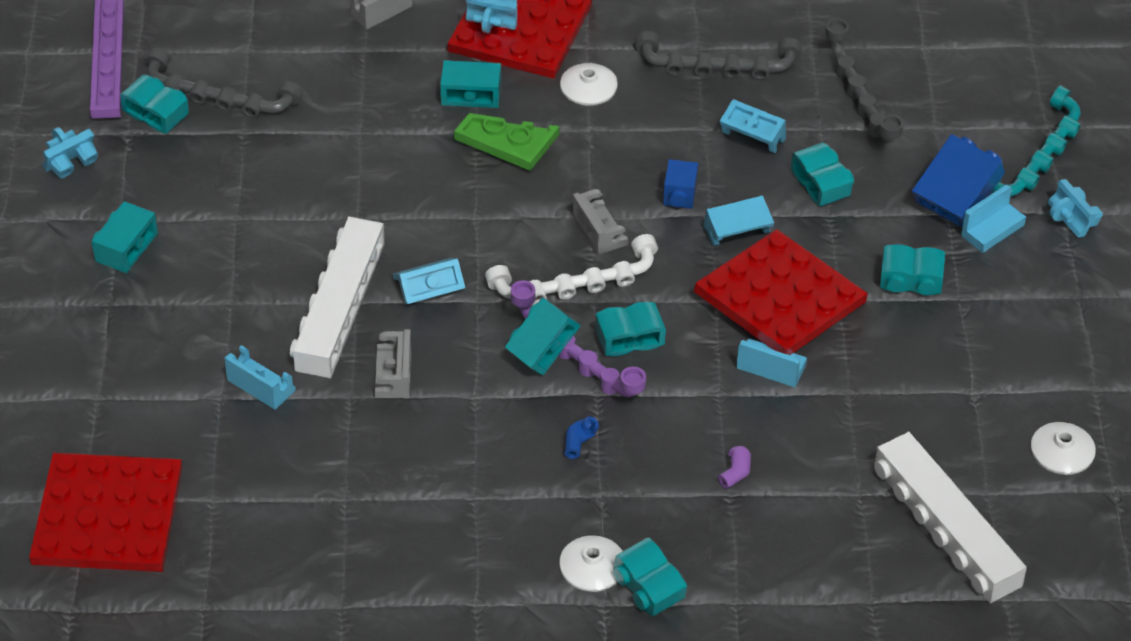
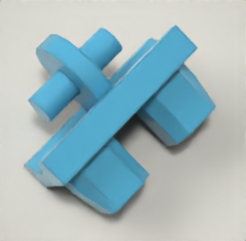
[466,0,517,33]
[42,127,98,179]
[1047,179,1103,237]

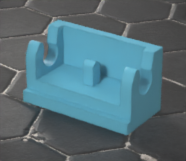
[720,99,786,153]
[703,196,774,246]
[225,345,296,410]

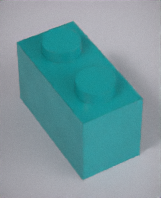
[440,60,501,108]
[91,201,158,274]
[505,297,581,375]

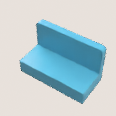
[961,185,1026,253]
[393,258,465,304]
[737,338,807,387]

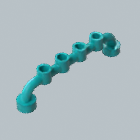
[990,85,1081,196]

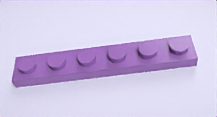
[90,0,125,119]

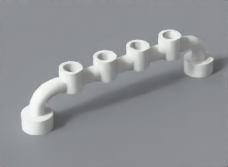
[485,234,658,306]

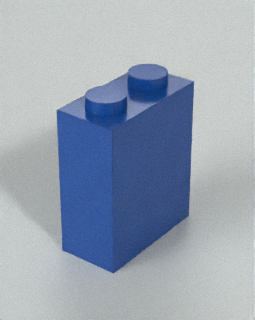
[912,134,1005,228]

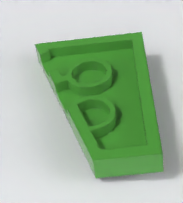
[454,113,560,171]

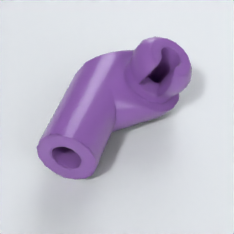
[718,446,751,489]

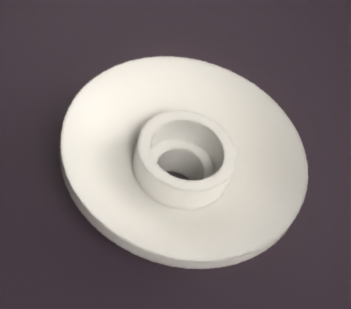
[560,63,617,106]
[1031,422,1096,475]
[559,536,623,592]

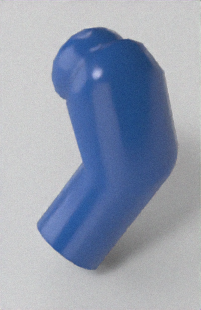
[565,416,599,459]

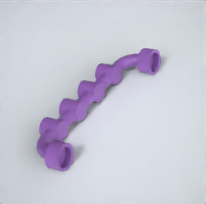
[511,280,646,397]

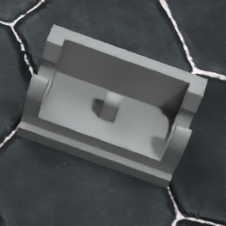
[350,0,412,30]
[573,189,628,255]
[375,329,412,398]

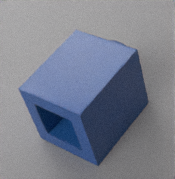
[663,159,698,209]

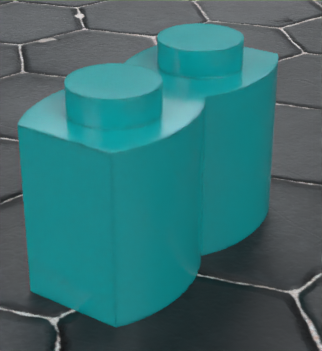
[120,75,189,134]
[790,142,854,206]
[880,244,945,295]
[595,302,666,356]
[613,537,687,617]

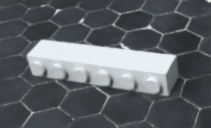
[290,217,385,378]
[874,432,1027,603]

